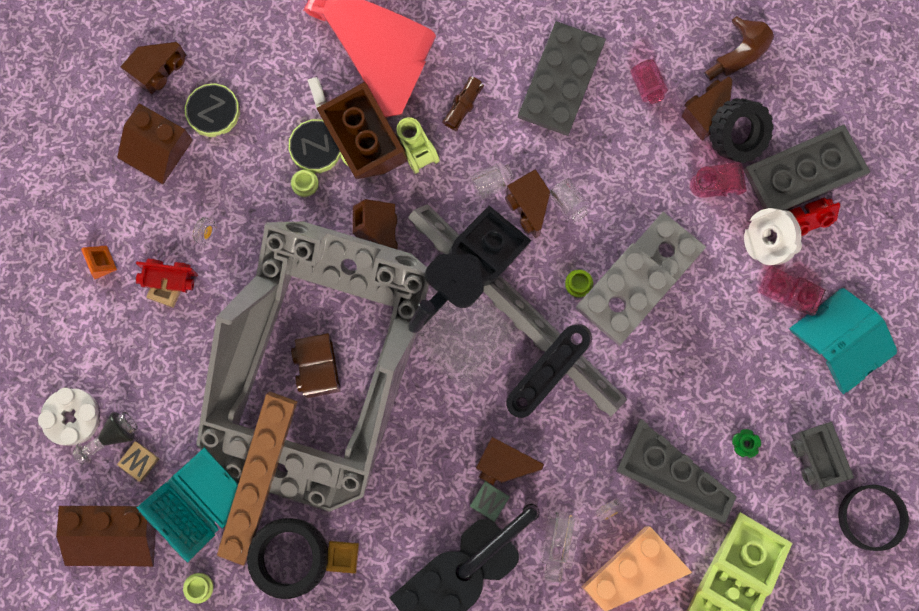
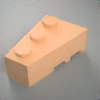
[581,526,692,611]

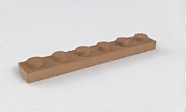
[217,391,298,566]

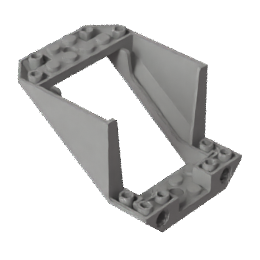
[196,221,429,512]

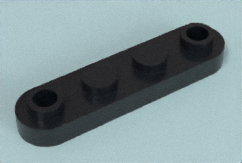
[506,324,592,418]

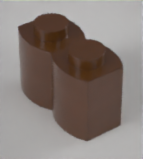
[291,333,341,398]

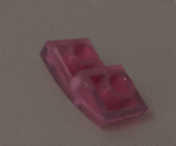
[757,266,826,316]

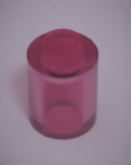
[630,59,668,104]

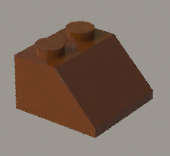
[117,103,193,184]

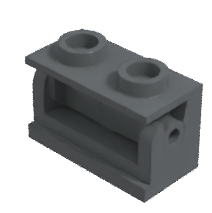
[790,422,854,490]

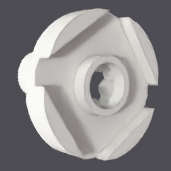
[744,208,802,265]
[38,388,100,446]

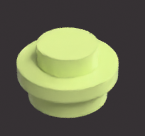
[291,170,319,197]
[183,573,214,604]

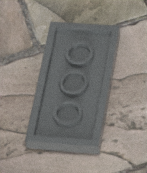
[518,21,606,136]
[743,124,870,211]

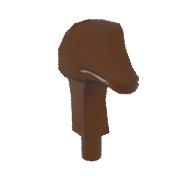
[704,16,774,81]

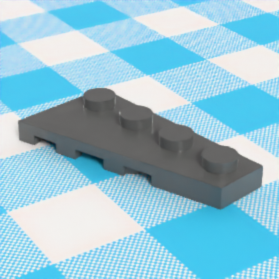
[616,419,737,524]

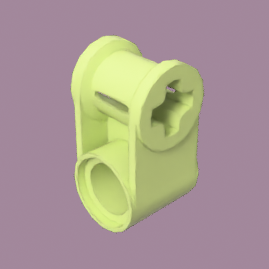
[396,117,440,174]

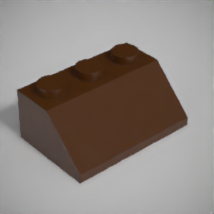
[316,82,408,179]
[56,506,156,567]

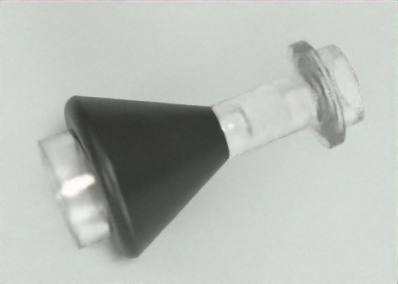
[72,412,138,465]

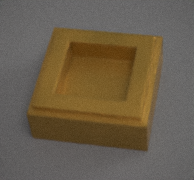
[326,541,359,574]

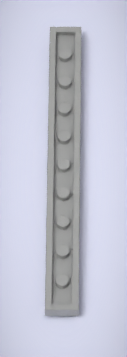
[408,204,627,417]

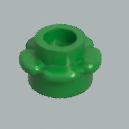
[732,429,761,458]

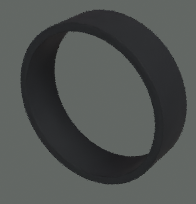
[838,485,909,551]

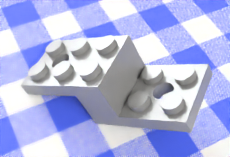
[575,212,706,346]

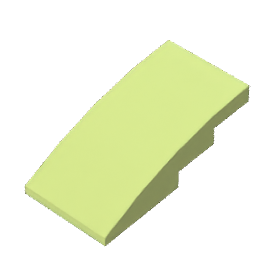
[687,512,792,611]

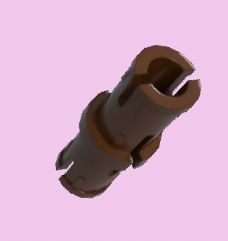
[442,76,484,131]

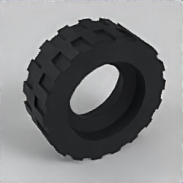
[709,98,774,163]

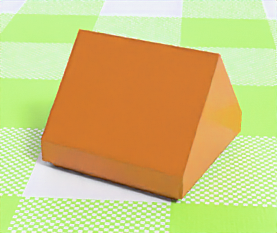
[81,246,117,280]

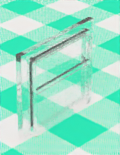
[413,288,526,397]

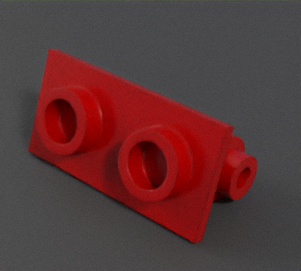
[789,197,840,237]
[136,259,198,293]

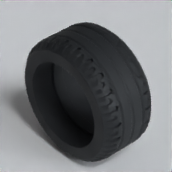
[247,518,328,599]

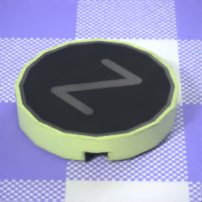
[185,83,240,137]
[288,119,341,173]

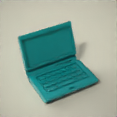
[789,288,897,394]
[136,447,238,563]

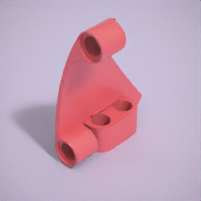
[303,0,436,118]

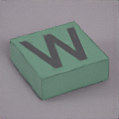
[470,481,510,522]

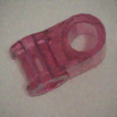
[690,162,747,198]

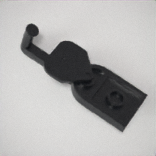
[408,206,532,333]
[389,504,540,611]

